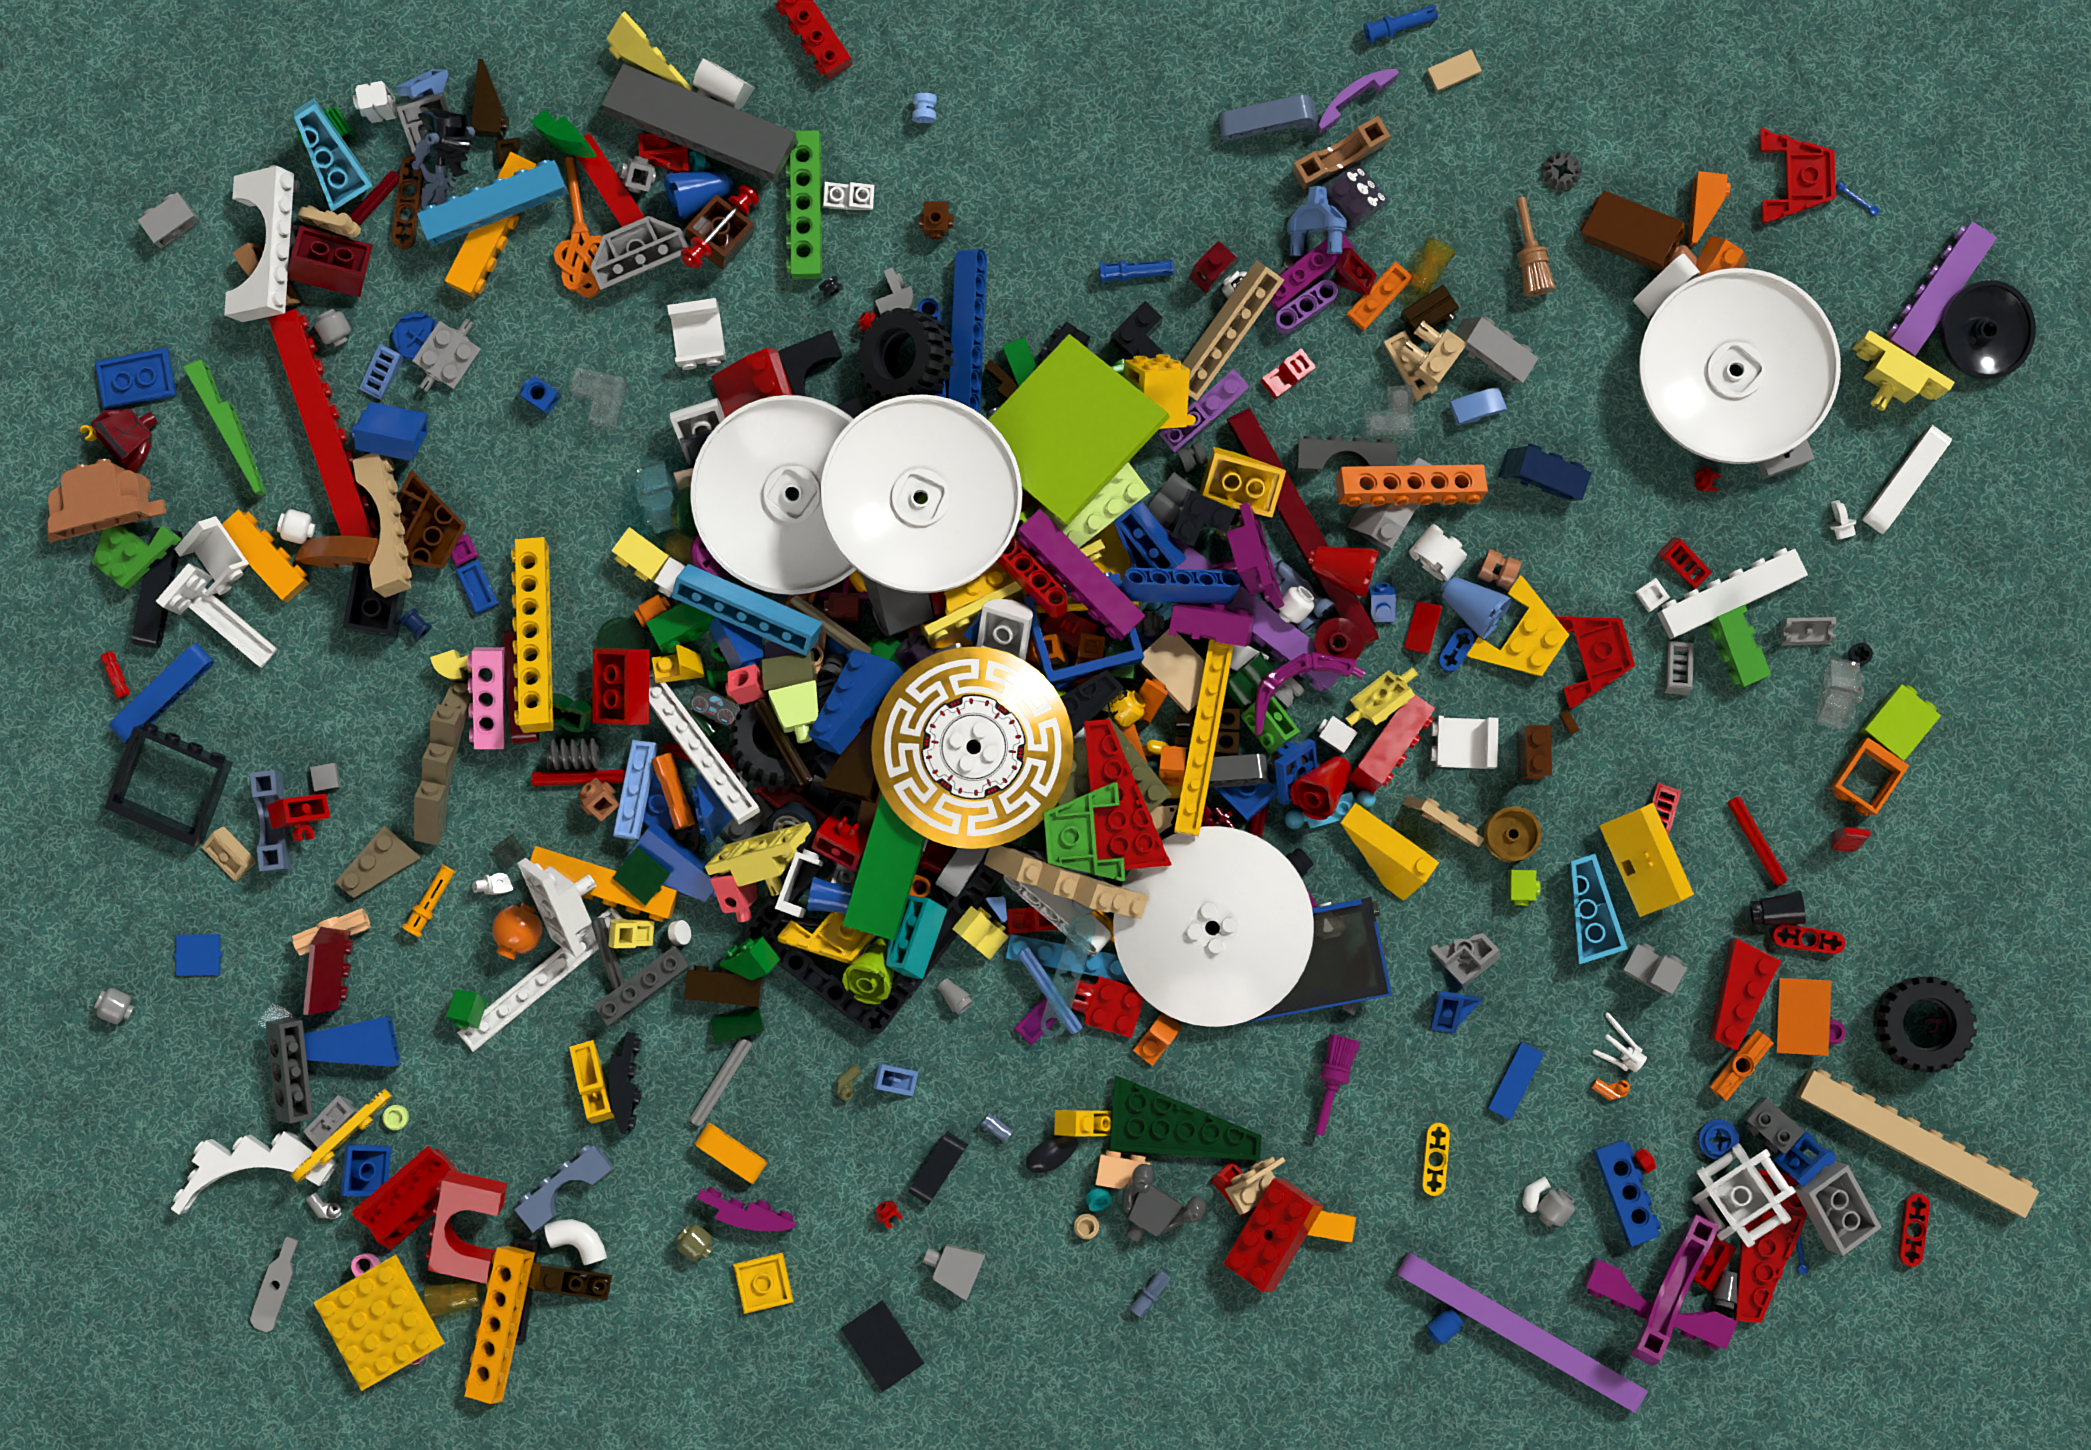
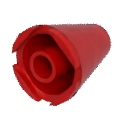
[1308,546,1379,597]
[1290,756,1352,820]

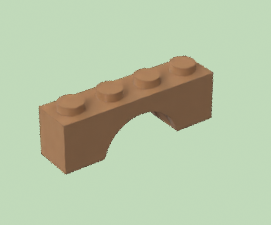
[1292,115,1391,191]

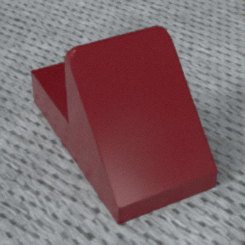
[1334,248,1377,295]

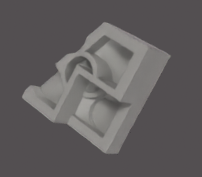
[1431,933,1501,988]

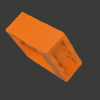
[1829,737,1910,817]

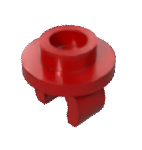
[857,310,876,332]
[1694,467,1721,492]
[875,1201,902,1229]

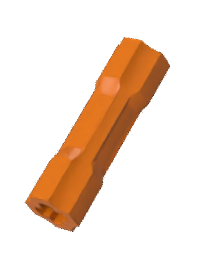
[651,753,696,830]

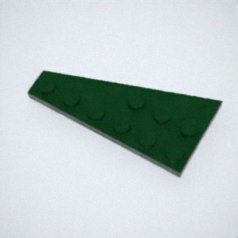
[1110,1075,1262,1160]

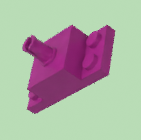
[1213,502,1284,609]

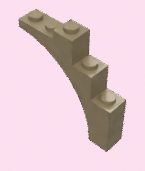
[414,681,473,845]

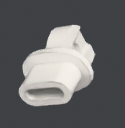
[1830,500,1856,540]
[472,873,513,895]

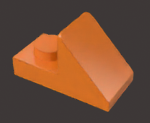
[1133,1012,1183,1066]

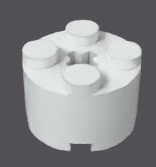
[1409,524,1467,582]

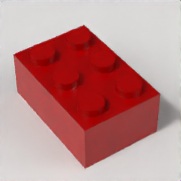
[592,648,650,725]

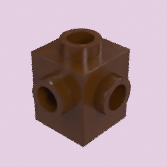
[919,201,954,240]

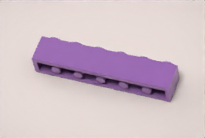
[1886,221,1997,357]

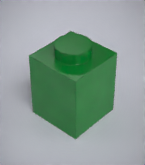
[446,989,488,1030]

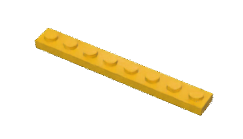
[1174,639,1234,837]

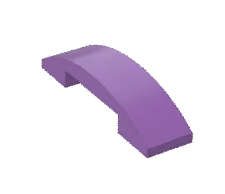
[1317,69,1399,135]

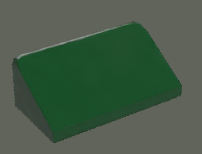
[711,1007,765,1044]

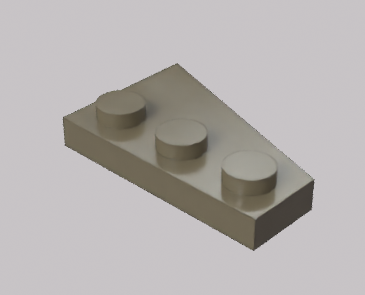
[335,826,422,898]

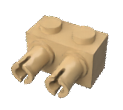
[1399,321,1467,388]

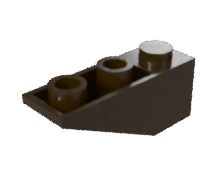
[528,1261,612,1300]

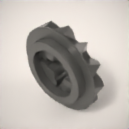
[1542,151,1582,191]

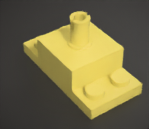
[1852,330,1955,411]
[705,822,812,896]

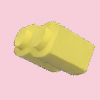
[952,906,1009,960]

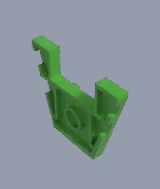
[92,524,181,589]
[1043,782,1125,881]

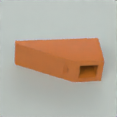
[1138,678,1168,725]

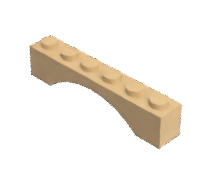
[353,453,412,598]

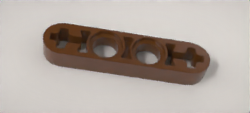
[392,155,424,250]

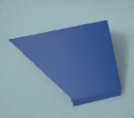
[1431,991,1484,1033]

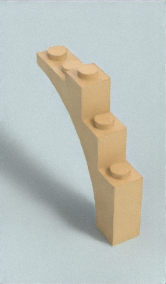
[984,844,1149,919]

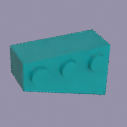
[886,895,947,979]

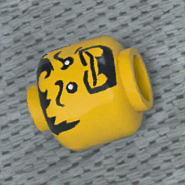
[1108,690,1145,727]

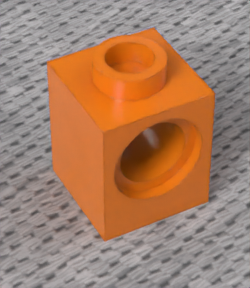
[1159,746,1187,786]

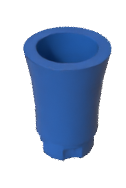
[807,877,853,914]

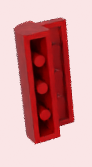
[351,1145,459,1251]

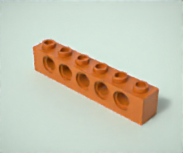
[1335,465,1488,507]

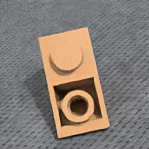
[1096,1150,1150,1189]

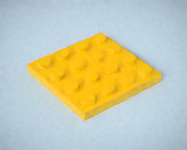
[313,1255,445,1391]

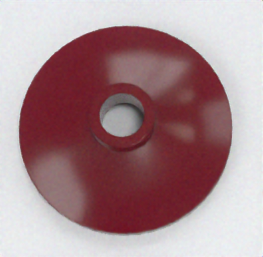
[1314,618,1364,660]

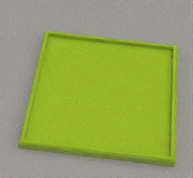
[988,334,1170,526]

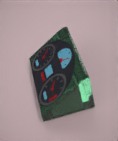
[688,684,743,728]

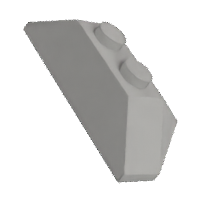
[590,216,689,290]

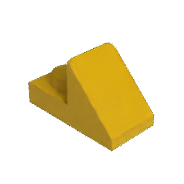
[652,645,704,683]

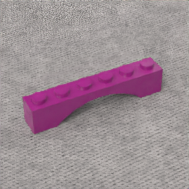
[1630,1215,1719,1366]
[1582,1258,1738,1351]

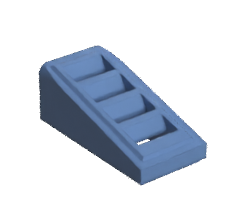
[359,344,405,400]

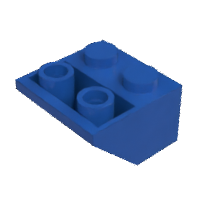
[692,775,733,843]

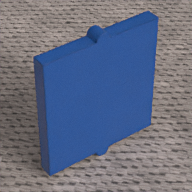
[174,934,223,976]

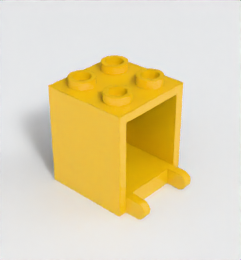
[1123,354,1196,429]

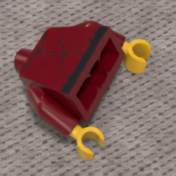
[80,409,158,473]

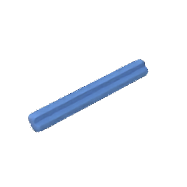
[1018,947,1082,1034]

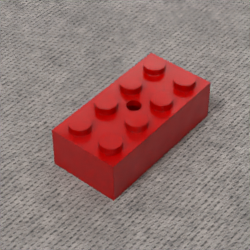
[1223,1178,1324,1292]

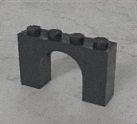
[778,329,865,419]

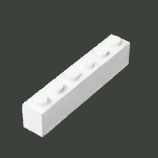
[1657,548,1808,640]

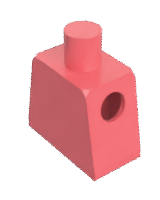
[710,871,758,922]

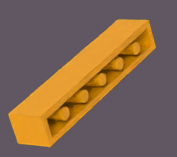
[444,152,537,298]
[530,846,679,922]

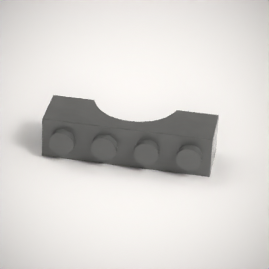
[1296,435,1398,473]

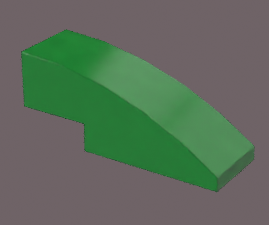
[530,109,596,158]

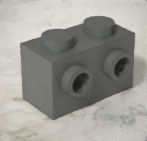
[1742,1097,1804,1154]

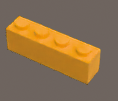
[222,509,310,603]

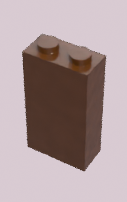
[1580,190,1686,272]

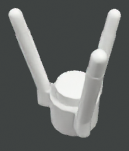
[1592,1012,1647,1072]

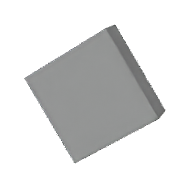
[310,763,340,792]

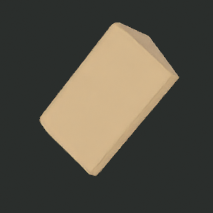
[202,827,257,882]

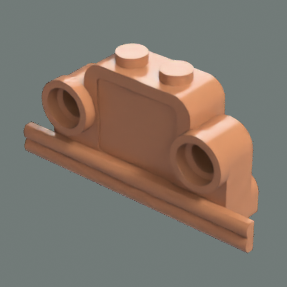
[47,459,166,543]

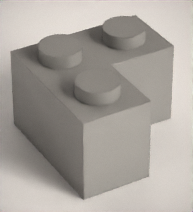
[1620,942,1687,995]

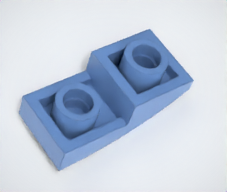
[1449,387,1507,425]

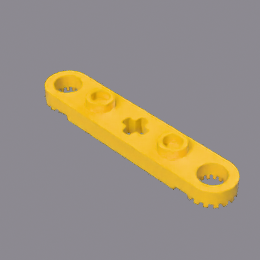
[290,1089,392,1183]

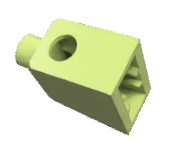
[768,680,818,743]

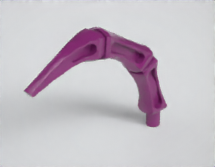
[1255,652,1366,735]

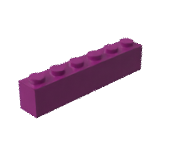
[1015,509,1145,642]

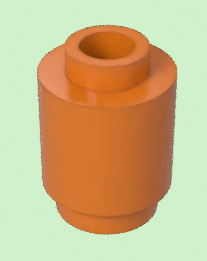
[634,594,672,628]

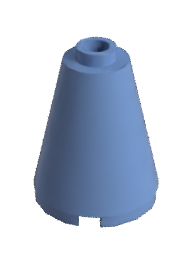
[1440,576,1512,639]

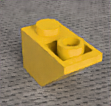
[1054,1110,1111,1137]

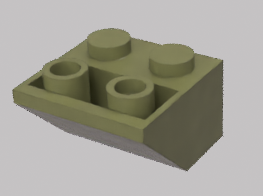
[762,651,818,690]

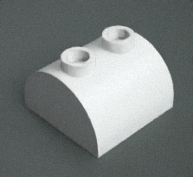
[693,59,755,110]
[670,398,725,447]
[977,599,1033,661]

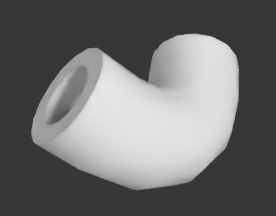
[545,1219,607,1265]

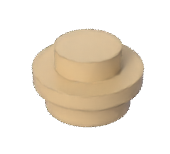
[1074,1214,1099,1239]

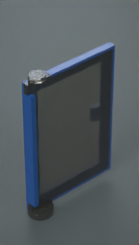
[1252,896,1392,1022]

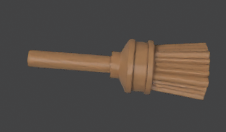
[1516,197,1556,297]

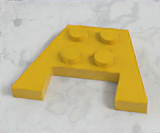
[1466,575,1569,677]
[777,872,876,964]

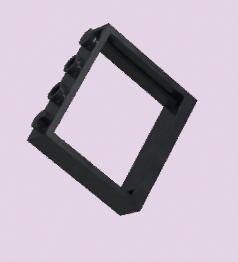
[104,723,233,847]

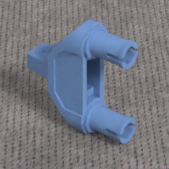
[1287,186,1347,258]

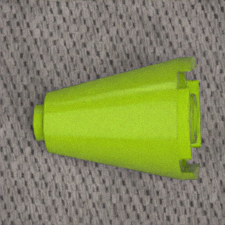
[842,937,895,1004]

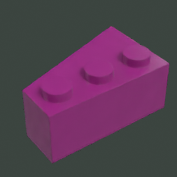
[1168,603,1255,647]

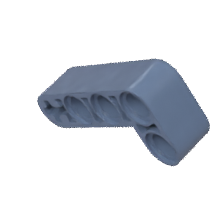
[1218,95,1318,141]

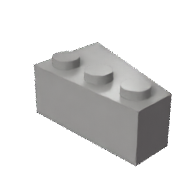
[1454,316,1538,383]

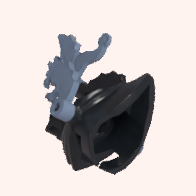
[412,110,475,208]

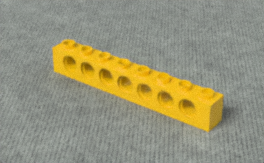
[511,537,553,733]

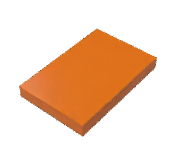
[1777,978,1832,1056]

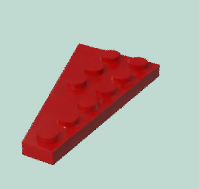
[1734,1169,1807,1323]

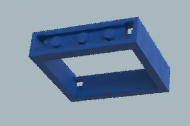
[1022,572,1144,686]

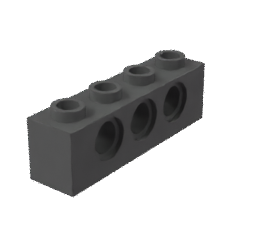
[593,946,692,1026]
[266,1017,313,1123]

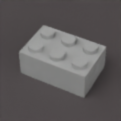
[1793,1161,1882,1256]

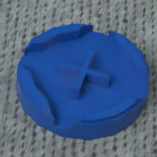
[392,312,437,361]

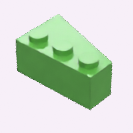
[1707,604,1771,689]

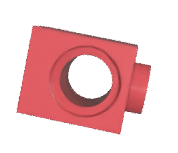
[725,664,766,705]

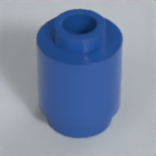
[1426,1308,1464,1345]

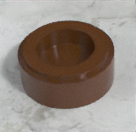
[1559,709,1580,735]

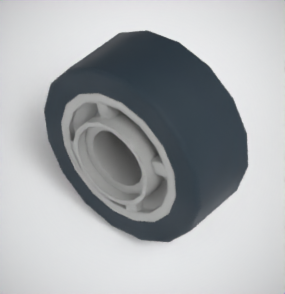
[767,802,818,852]

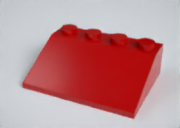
[711,348,793,418]

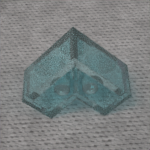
[633,460,683,534]

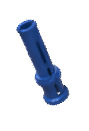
[1363,5,1438,44]
[1099,260,1173,284]

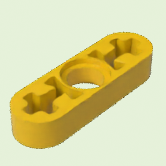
[1421,1123,1450,1196]

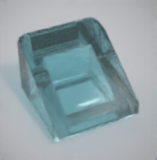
[257,1002,294,1030]

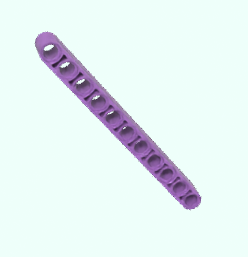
[1396,1252,1648,1413]

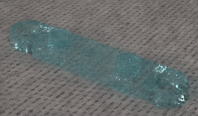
[1041,916,1095,1037]

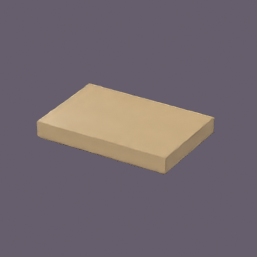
[1139,629,1205,713]

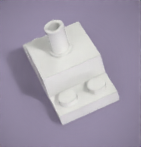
[517,858,596,958]

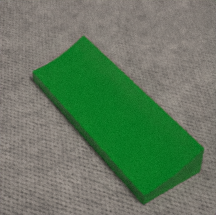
[842,794,926,941]

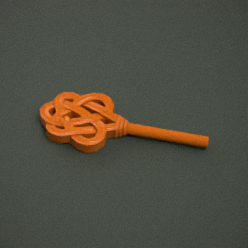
[553,157,602,299]

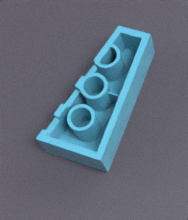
[293,98,372,211]
[1570,854,1627,964]

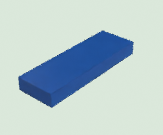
[1487,1042,1544,1120]

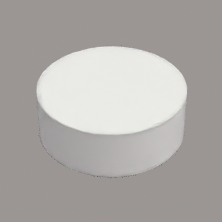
[668,920,691,946]

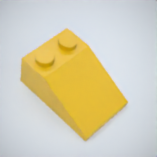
[1199,446,1286,518]

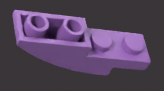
[1159,369,1251,452]

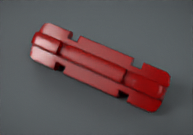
[100,651,130,699]

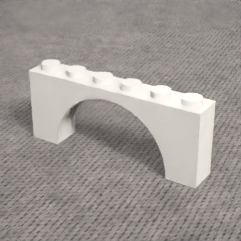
[224,166,294,322]

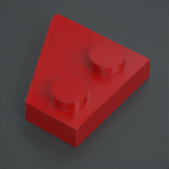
[638,133,690,173]

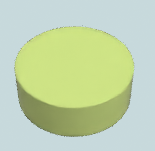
[383,1105,409,1130]

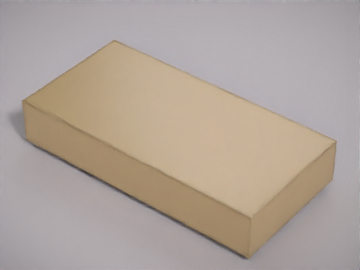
[1427,49,1482,92]

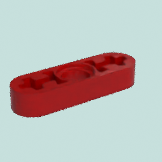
[1771,924,1845,954]
[1898,1193,1930,1267]

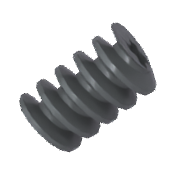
[547,738,601,770]

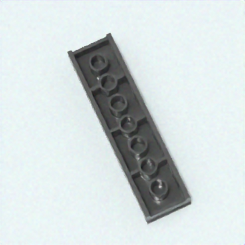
[601,64,798,184]

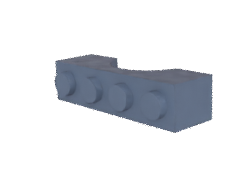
[250,770,292,873]
[514,1145,615,1233]

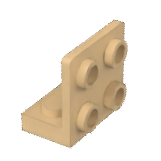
[1225,1156,1285,1215]

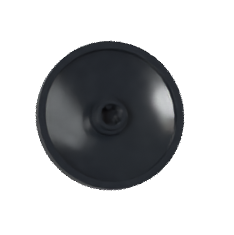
[1940,280,2036,379]

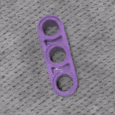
[1275,280,1338,334]

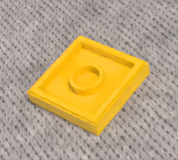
[733,1252,794,1314]

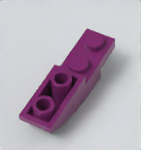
[697,1186,798,1231]

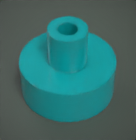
[689,151,710,172]
[1085,1184,1112,1211]

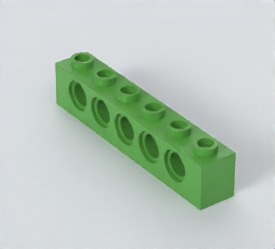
[786,130,822,280]

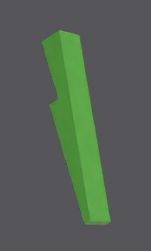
[183,359,267,497]

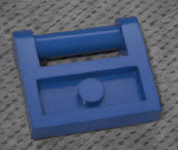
[1773,1132,1836,1187]

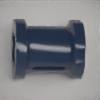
[399,608,432,641]

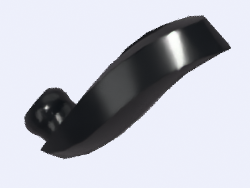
[1026,1136,1078,1173]

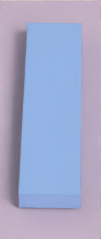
[613,740,658,840]

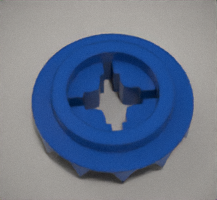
[1698,1119,1739,1160]

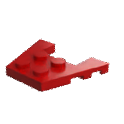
[1758,128,1836,224]
[1555,616,1635,709]

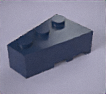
[1498,444,1592,501]

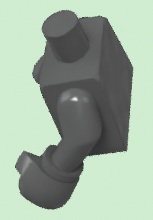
[1122,1164,1207,1242]

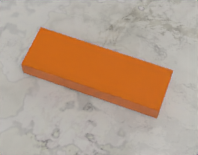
[1346,261,1414,331]

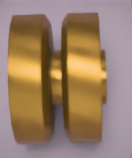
[1482,806,1542,863]

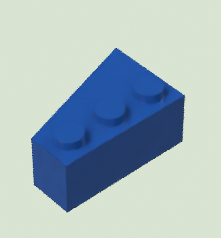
[1114,500,1187,569]

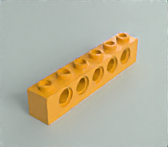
[464,1246,535,1404]

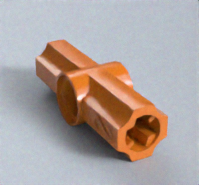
[1709,1029,1773,1101]

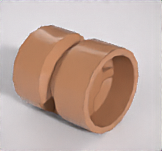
[1477,548,1521,591]

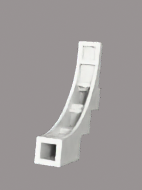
[171,1131,338,1215]

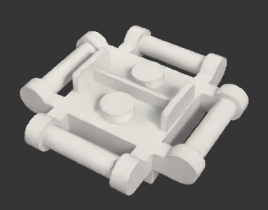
[1692,1143,1796,1247]

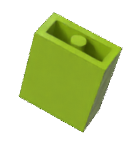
[1859,684,1941,761]

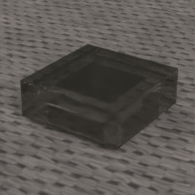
[492,834,528,869]

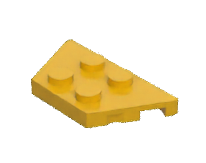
[944,562,1023,615]

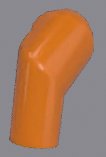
[1591,1078,1630,1100]

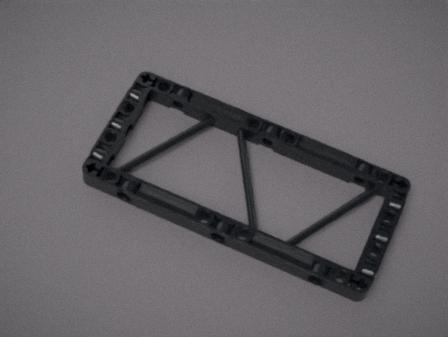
[745,645,1044,1034]

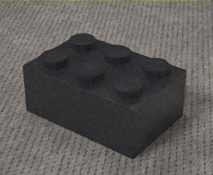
[343,562,411,639]

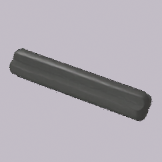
[591,917,624,989]

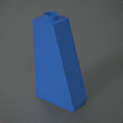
[620,822,716,902]
[304,1016,401,1067]

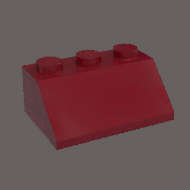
[287,226,373,298]
[303,927,354,1015]

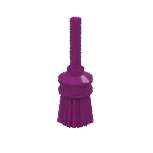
[1314,1033,1361,1136]

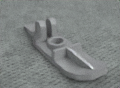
[250,1236,298,1332]

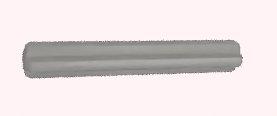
[690,1038,752,1126]

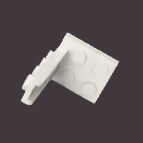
[156,563,278,668]

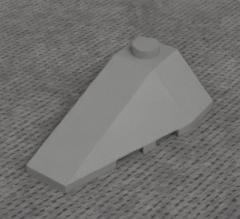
[1347,457,1431,553]

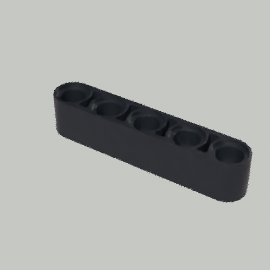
[132,527,182,649]

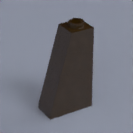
[822,708,880,803]

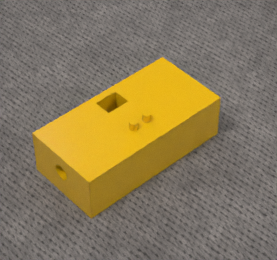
[1599,803,1694,917]

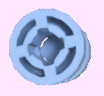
[912,93,937,123]

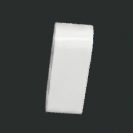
[1633,254,1701,320]

